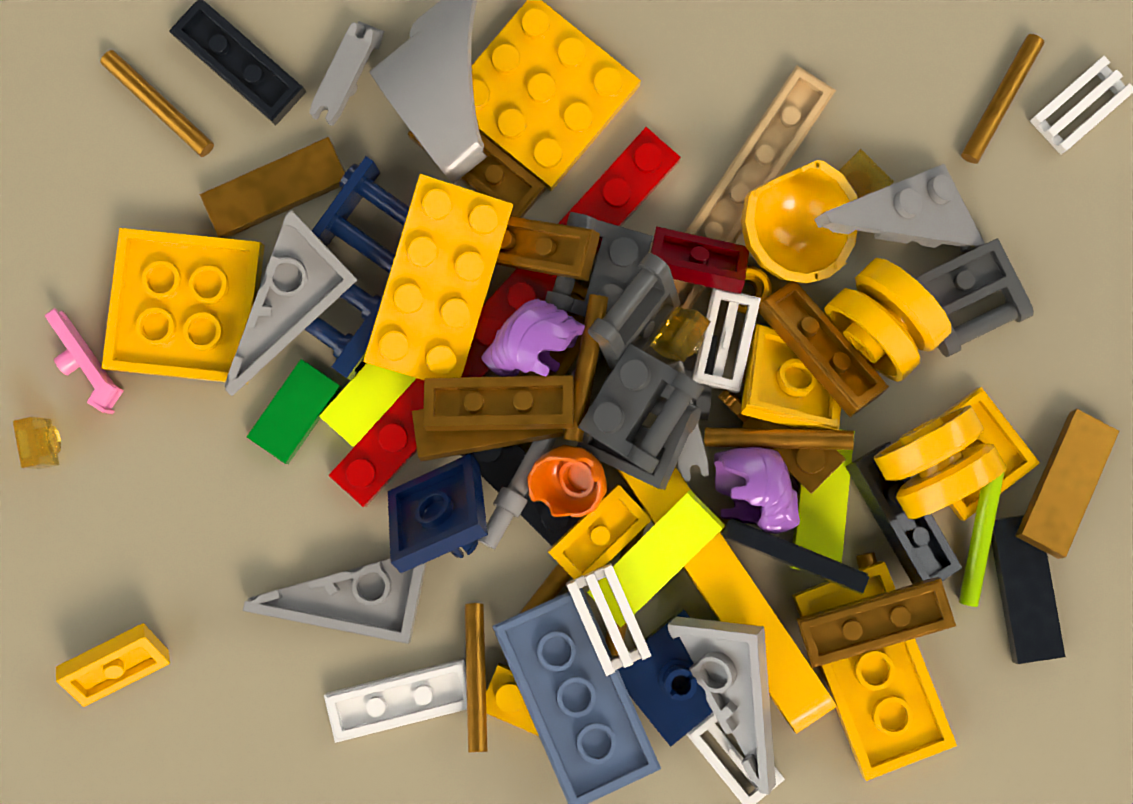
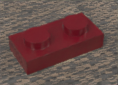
[650,226,749,294]

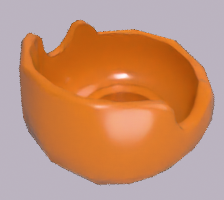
[527,445,607,517]

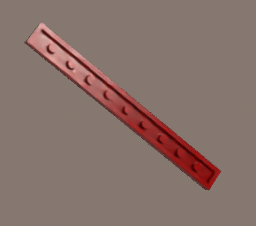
[328,127,681,507]

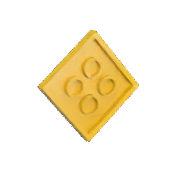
[472,0,641,191]
[101,228,265,385]

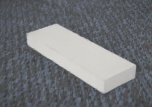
[324,658,467,743]

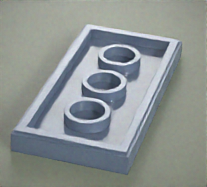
[492,588,661,804]

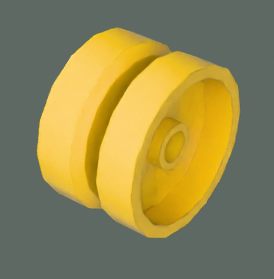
[824,257,951,382]
[874,405,1007,519]

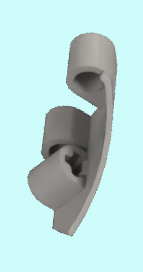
[369,0,487,184]

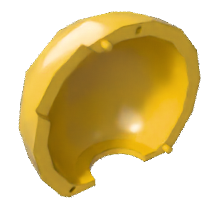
[741,160,857,283]

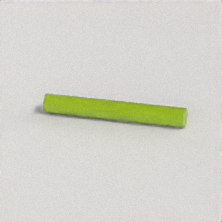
[959,473,1004,607]

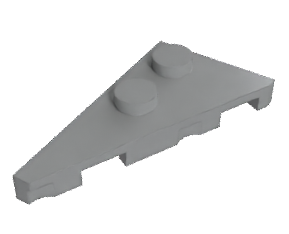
[814,164,985,253]
[224,210,357,396]
[243,559,427,644]
[668,617,776,794]

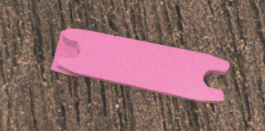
[45,308,124,414]

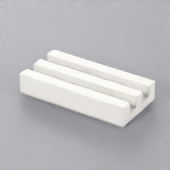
[1029,56,1133,155]
[692,288,761,393]
[566,563,652,676]
[686,713,785,804]

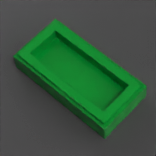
[246,359,342,464]

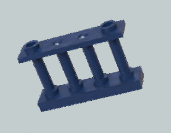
[304,156,410,381]

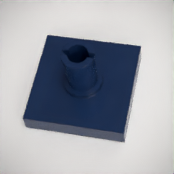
[388,453,488,573]
[618,608,713,747]

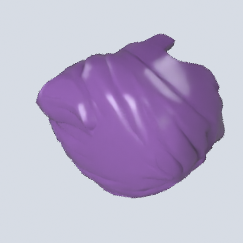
[481,299,585,377]
[714,447,800,534]

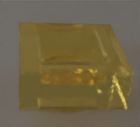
[839,149,894,199]
[650,307,711,362]
[13,417,61,469]

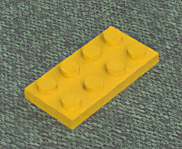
[363,174,513,380]
[792,561,957,781]

